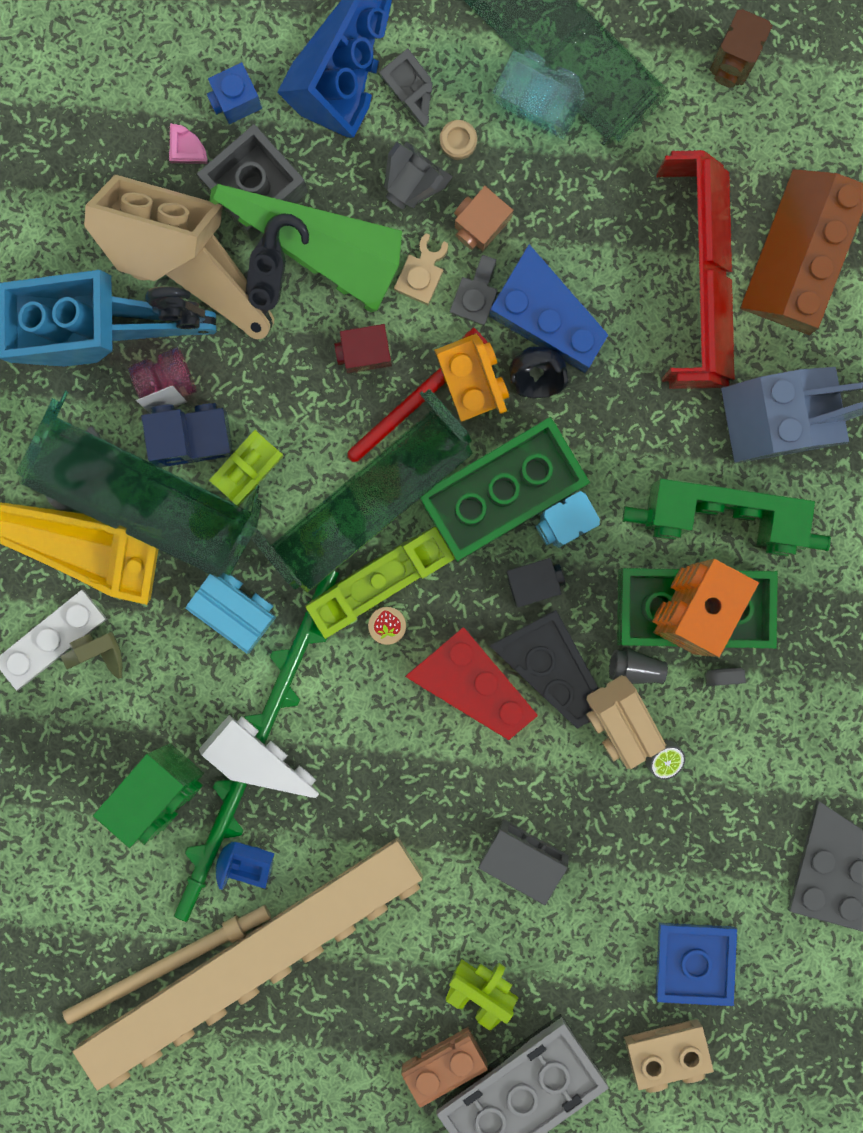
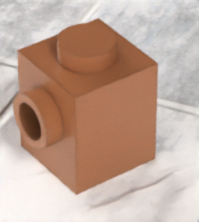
[454,186,514,252]

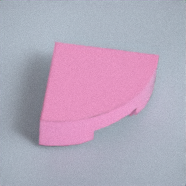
[169,124,208,164]

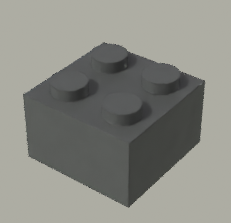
[197,124,308,241]

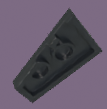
[489,610,599,729]

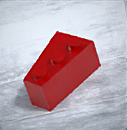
[405,627,538,740]

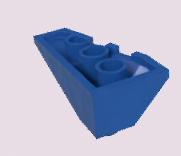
[277,0,392,138]

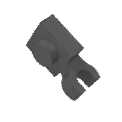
[449,254,498,326]

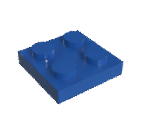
[655,923,737,1006]

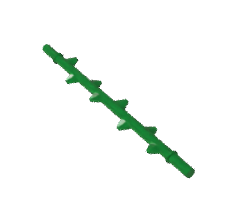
[174,567,339,922]

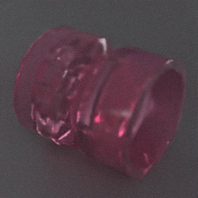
[128,346,197,412]

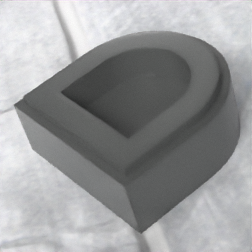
[705,667,746,686]

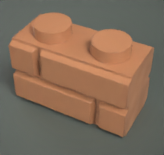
[401,1027,488,1108]

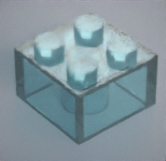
[492,50,585,140]

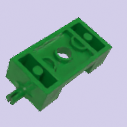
[622,478,831,556]

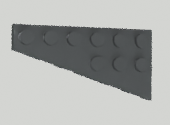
[788,800,863,932]

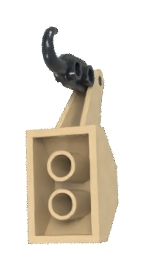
[84,175,309,339]

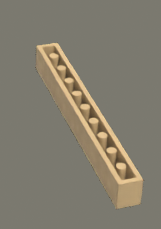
[72,837,423,1091]

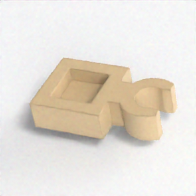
[394,233,448,305]

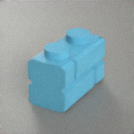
[536,491,600,548]
[185,570,276,654]

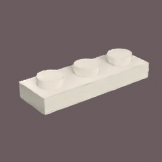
[0,590,107,691]

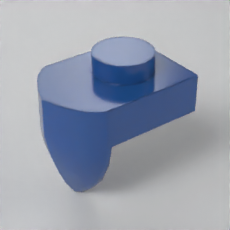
[216,842,275,890]

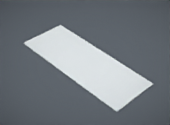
[136,385,187,414]

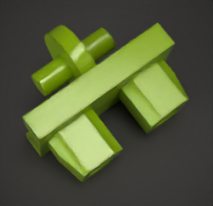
[209,430,284,506]
[446,959,518,1030]

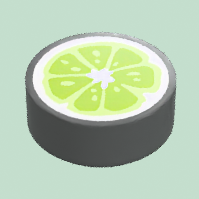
[645,740,685,780]

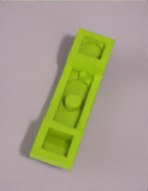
[305,526,455,639]

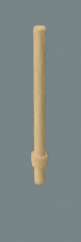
[63,905,271,1025]

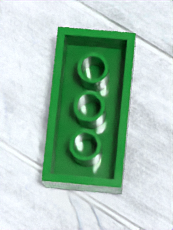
[418,417,590,562]
[617,568,778,649]
[93,743,204,849]

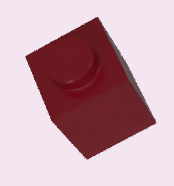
[334,324,392,374]

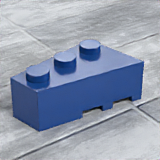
[489,244,608,374]

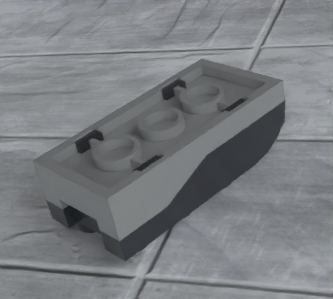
[436,1014,609,1133]

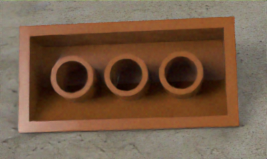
[740,169,863,336]

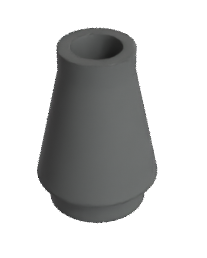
[609,647,668,684]

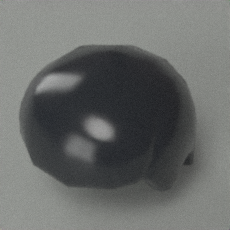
[509,346,568,398]

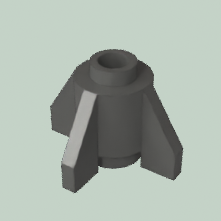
[384,141,453,209]

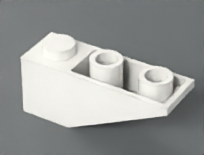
[199,715,319,798]

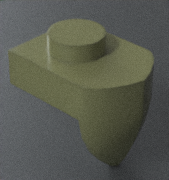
[60,632,123,679]

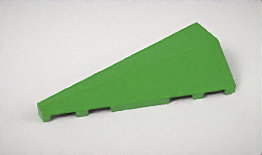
[210,184,402,312]

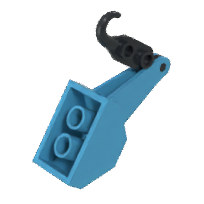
[0,270,217,367]

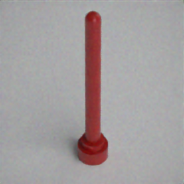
[347,327,488,462]

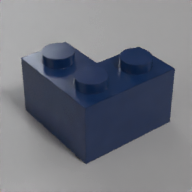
[141,403,233,468]

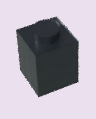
[505,558,566,608]

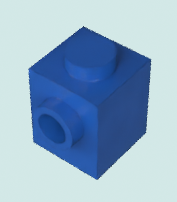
[207,62,262,124]

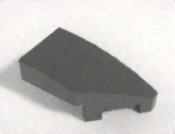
[378,48,433,127]

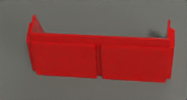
[657,150,735,389]

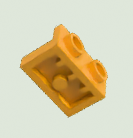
[434,333,509,422]

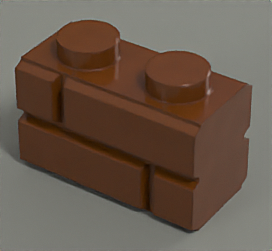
[709,9,773,88]

